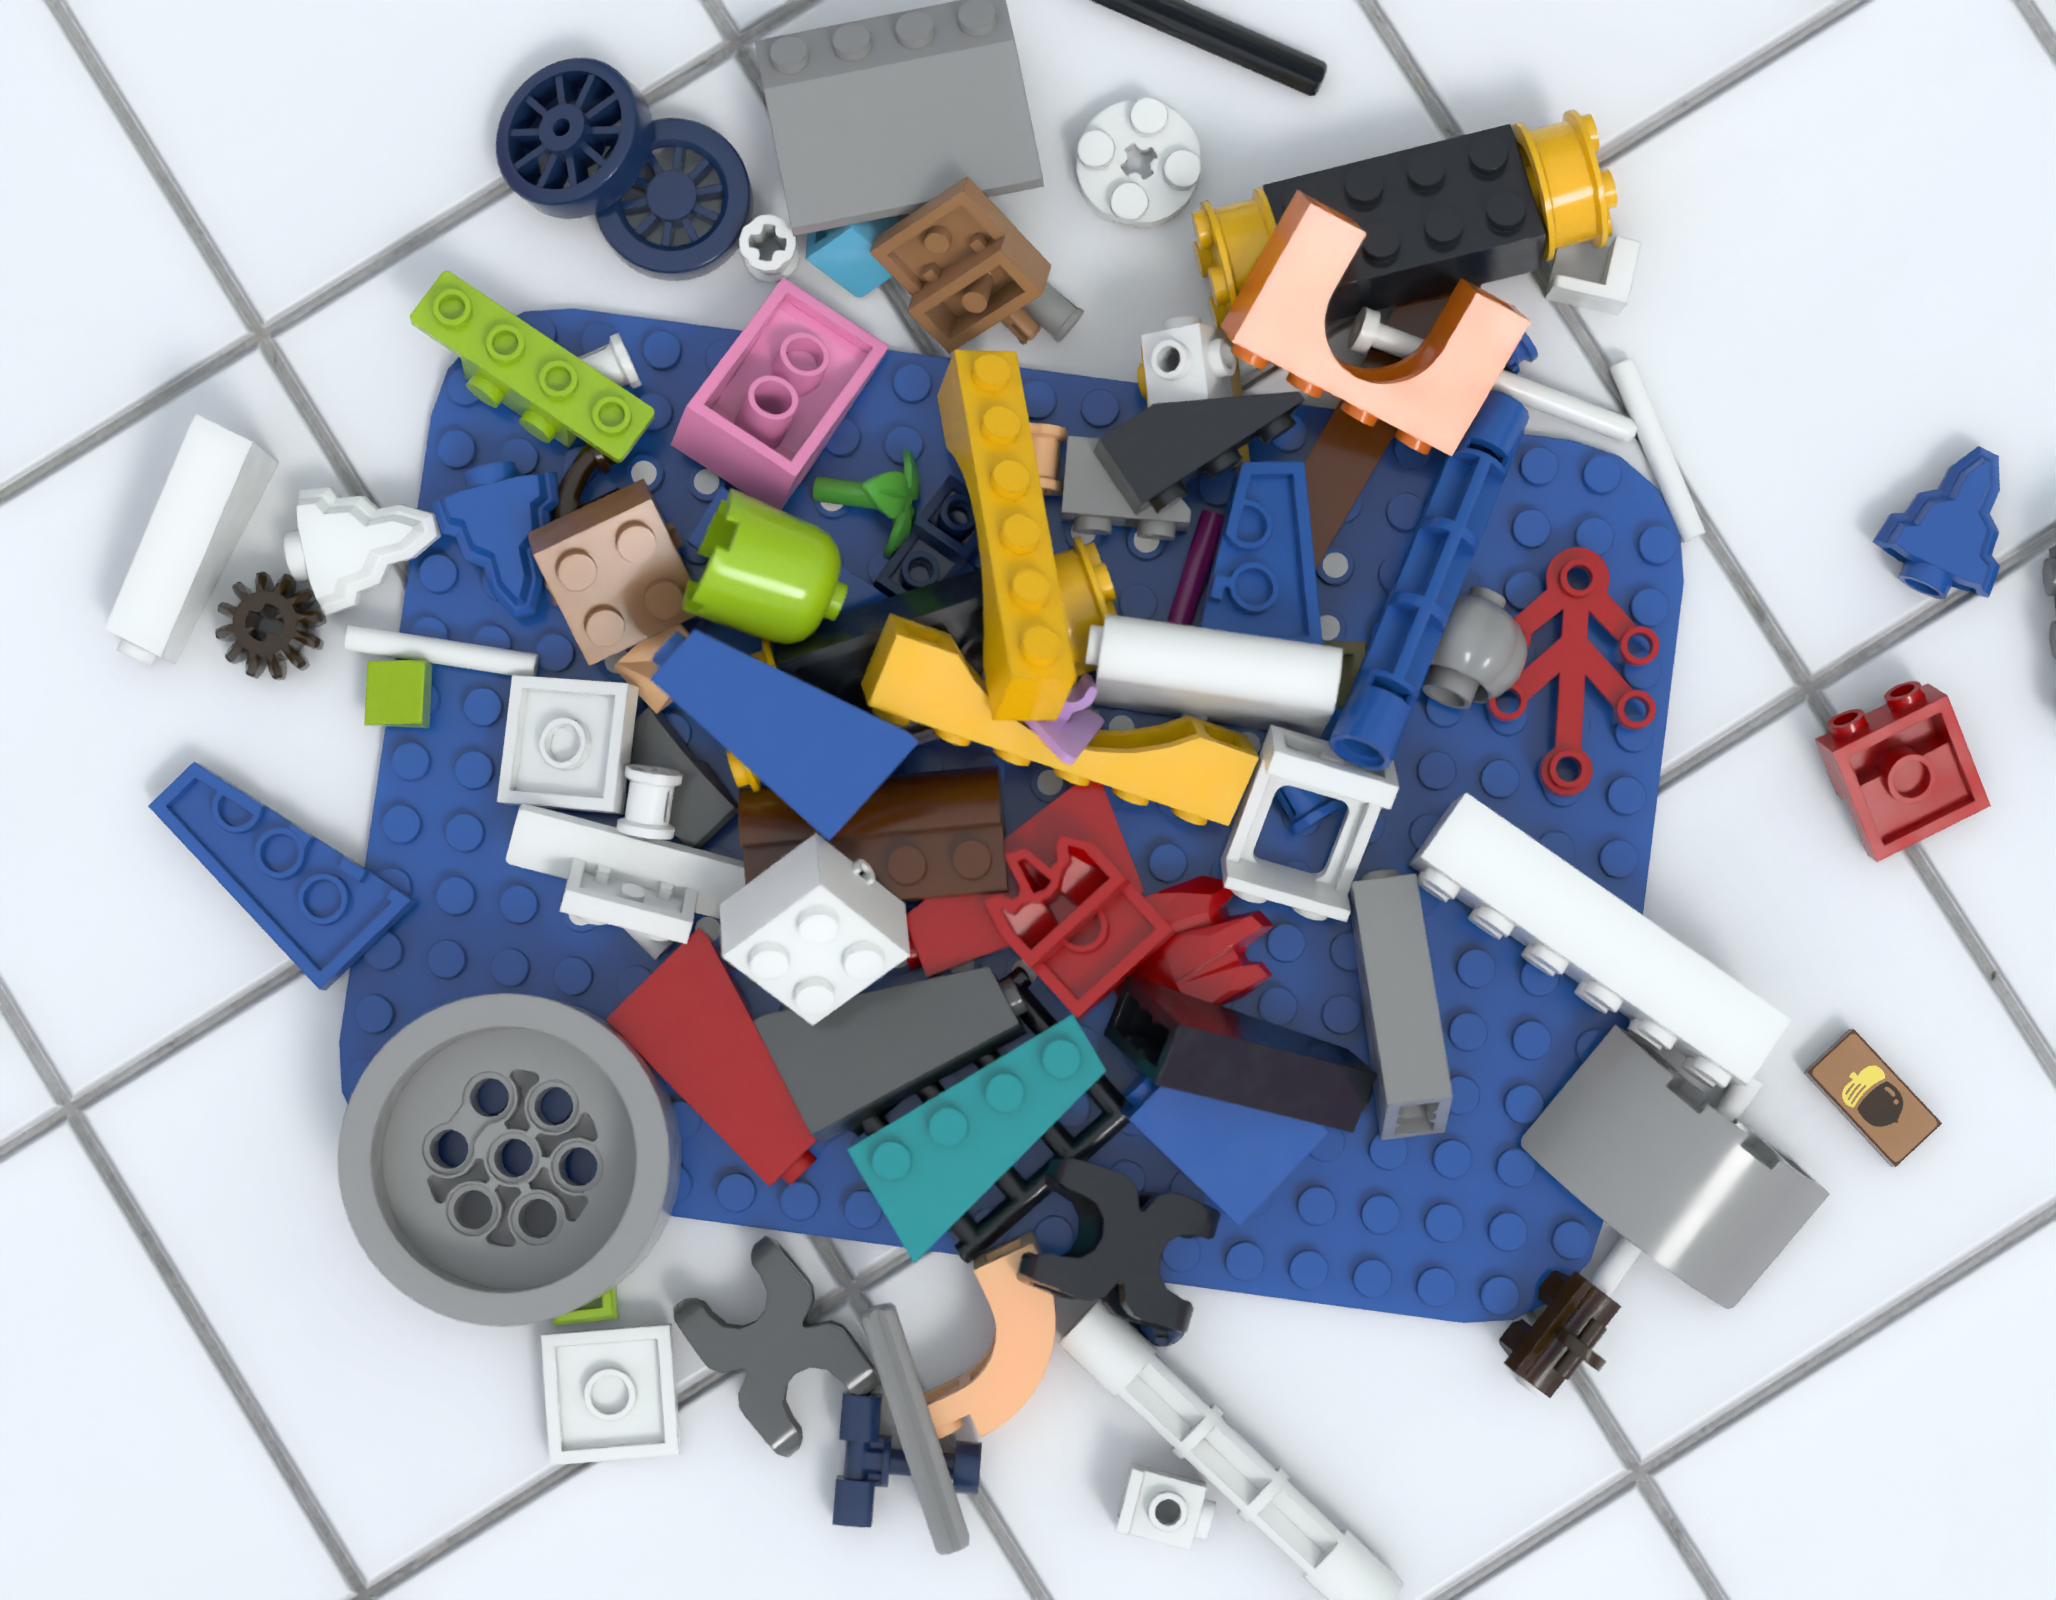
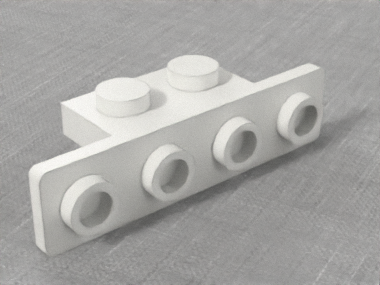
[506,804,745,944]

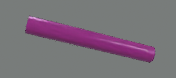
[1166,509,1224,626]

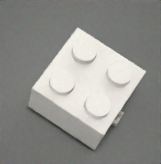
[720,833,910,1026]

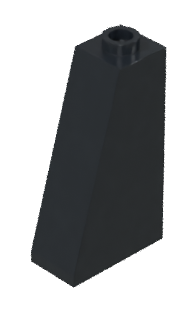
[1104,976,1377,1133]

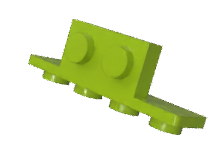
[410,271,655,463]

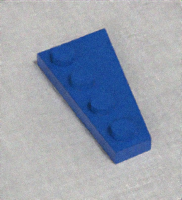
[148,762,418,990]

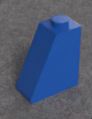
[1119,1073,1329,1227]

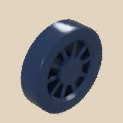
[495,58,653,219]
[595,118,753,281]

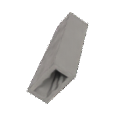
[1349,869,1453,1140]

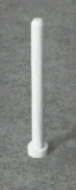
[1348,306,1637,442]

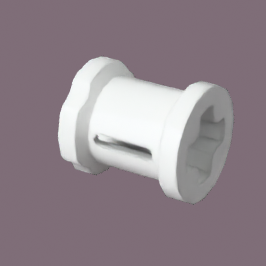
[739,214,800,284]
[578,333,642,389]
[616,764,683,840]

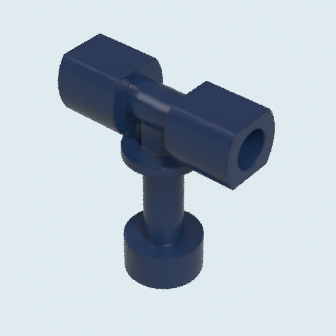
[832,1391,982,1527]

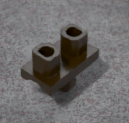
[1499,1270,1622,1398]

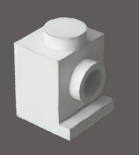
[1114,1462,1216,1551]

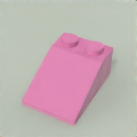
[671,278,890,510]

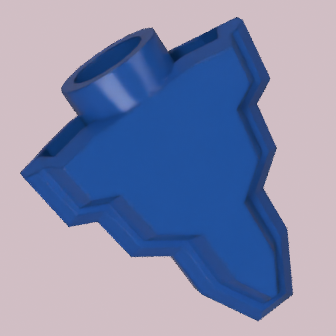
[1872,446,2000,599]
[431,461,559,619]

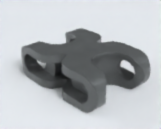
[673,1236,881,1458]

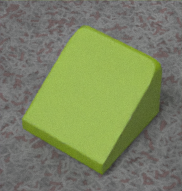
[364,660,433,728]

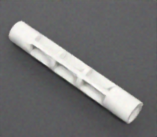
[1057,1299,1404,1600]

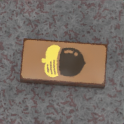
[1803,1029,1942,1167]

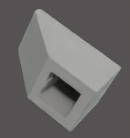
[1061,436,1191,540]

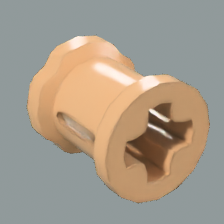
[1030,423,1068,496]

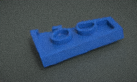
[1198,461,1323,645]

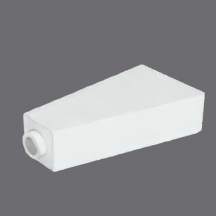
[104,414,279,667]

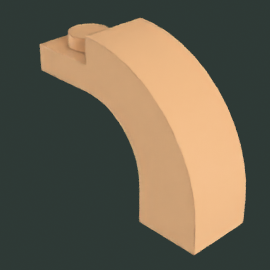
[924,1231,1056,1439]

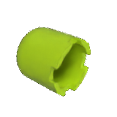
[682,488,848,645]

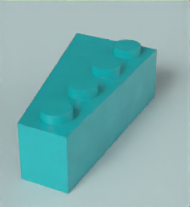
[847,1014,1107,1263]

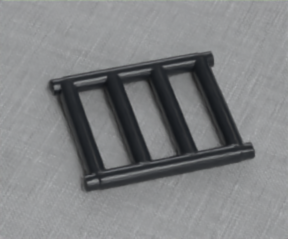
[848,966,1130,1264]

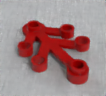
[1486,547,1659,797]

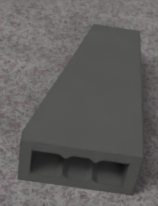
[753,966,1029,1143]

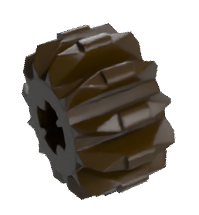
[215,572,327,681]

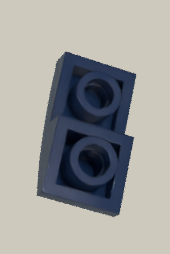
[873,475,979,598]

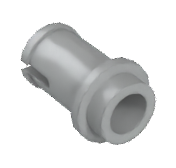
[1022,282,1084,343]

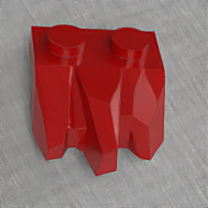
[983,834,1176,1021]
[1114,875,1274,1006]

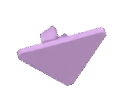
[982,671,1105,765]

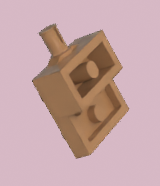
[870,176,1051,354]

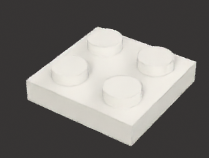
[497,675,639,815]
[541,1324,681,1465]

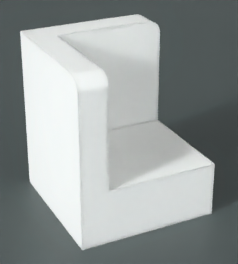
[1545,236,1641,315]

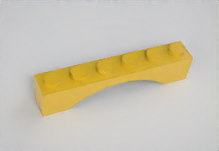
[937,350,1076,721]
[861,613,1259,826]

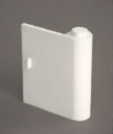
[1085,614,1343,738]

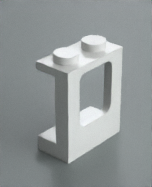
[1220,725,1399,922]

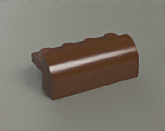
[738,765,1009,902]

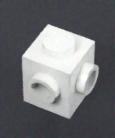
[1141,316,1236,406]

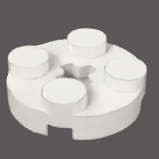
[1077,97,1201,228]

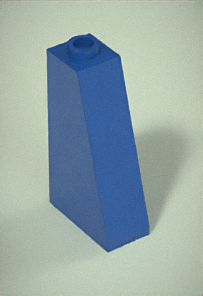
[650,629,919,841]

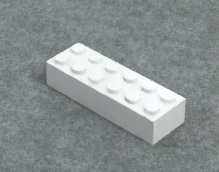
[1408,793,1793,1088]

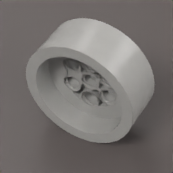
[338,993,682,1327]

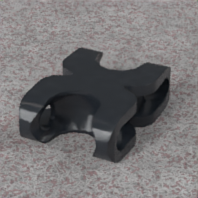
[1016,1159,1221,1333]

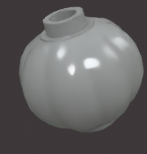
[1422,586,1528,709]

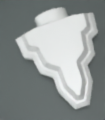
[284,487,441,615]

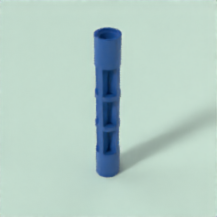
[1329,390,1529,770]

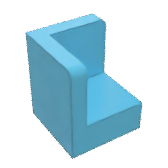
[806,216,901,298]

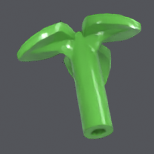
[813,449,920,558]

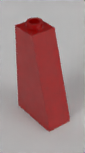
[906,780,1145,979]
[606,928,819,1187]

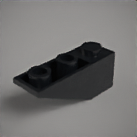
[1093,391,1305,515]

